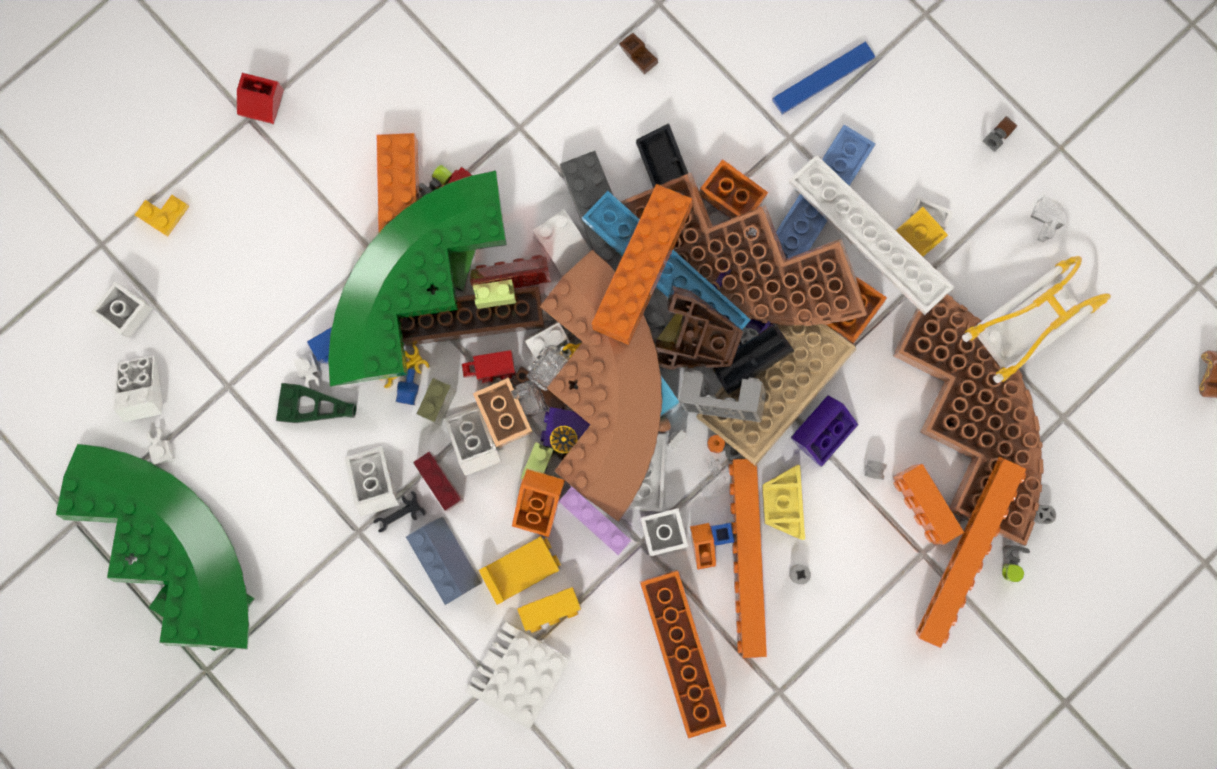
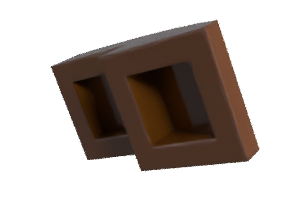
[619,33,658,75]

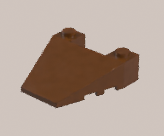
[654,286,743,369]

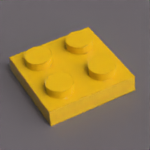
[895,207,948,257]

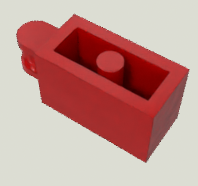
[461,350,516,383]

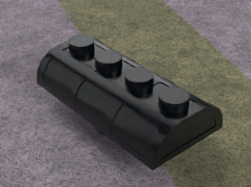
[636,123,688,188]
[713,325,795,395]

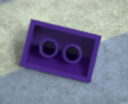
[790,395,859,467]

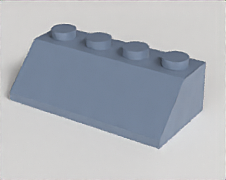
[406,516,481,605]

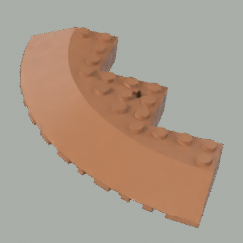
[620,172,867,326]
[540,250,662,522]
[893,294,1044,546]

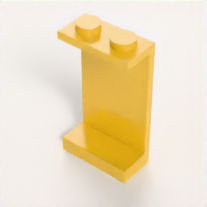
[478,536,561,605]

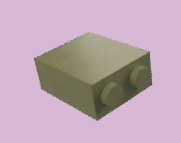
[416,378,456,426]

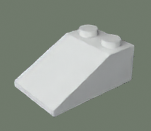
[533,210,591,277]
[444,406,501,476]
[345,446,399,517]

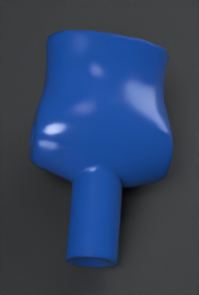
[395,369,419,405]

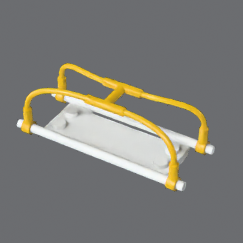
[962,256,1111,383]

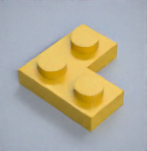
[135,194,189,237]

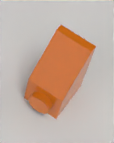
[690,523,716,570]

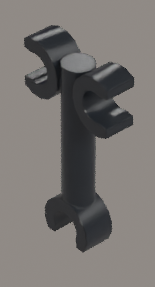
[373,491,427,532]

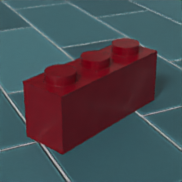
[413,452,464,511]

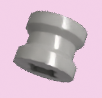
[739,328,758,346]
[864,460,887,480]
[1034,505,1056,524]
[789,564,811,584]

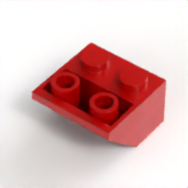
[237,72,284,124]

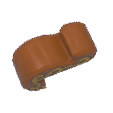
[1199,350,1217,398]

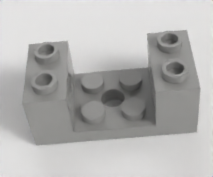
[679,370,766,422]

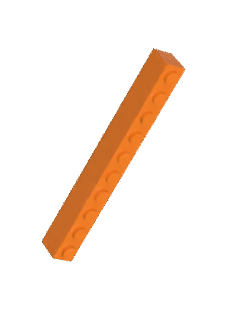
[916,456,1026,648]
[728,459,767,658]

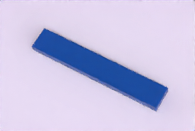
[772,41,876,115]

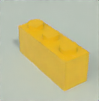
[517,586,581,633]

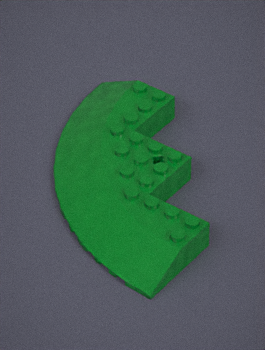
[328,170,507,387]
[56,444,250,649]

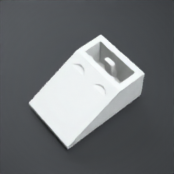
[524,321,571,384]
[114,355,163,422]

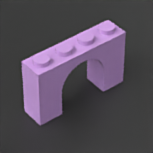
[559,487,631,555]

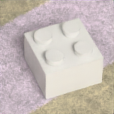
[91,282,153,338]
[640,508,688,556]

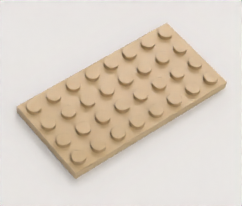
[696,324,856,466]

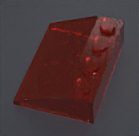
[470,255,551,290]

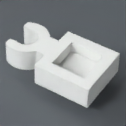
[294,353,321,389]
[146,429,174,465]

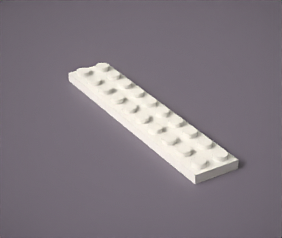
[789,155,954,315]

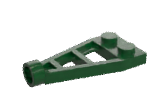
[276,383,357,424]

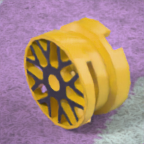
[550,426,578,454]

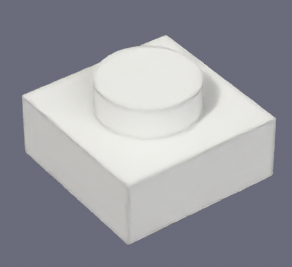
[668,430,687,450]

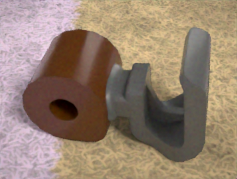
[982,116,1018,152]

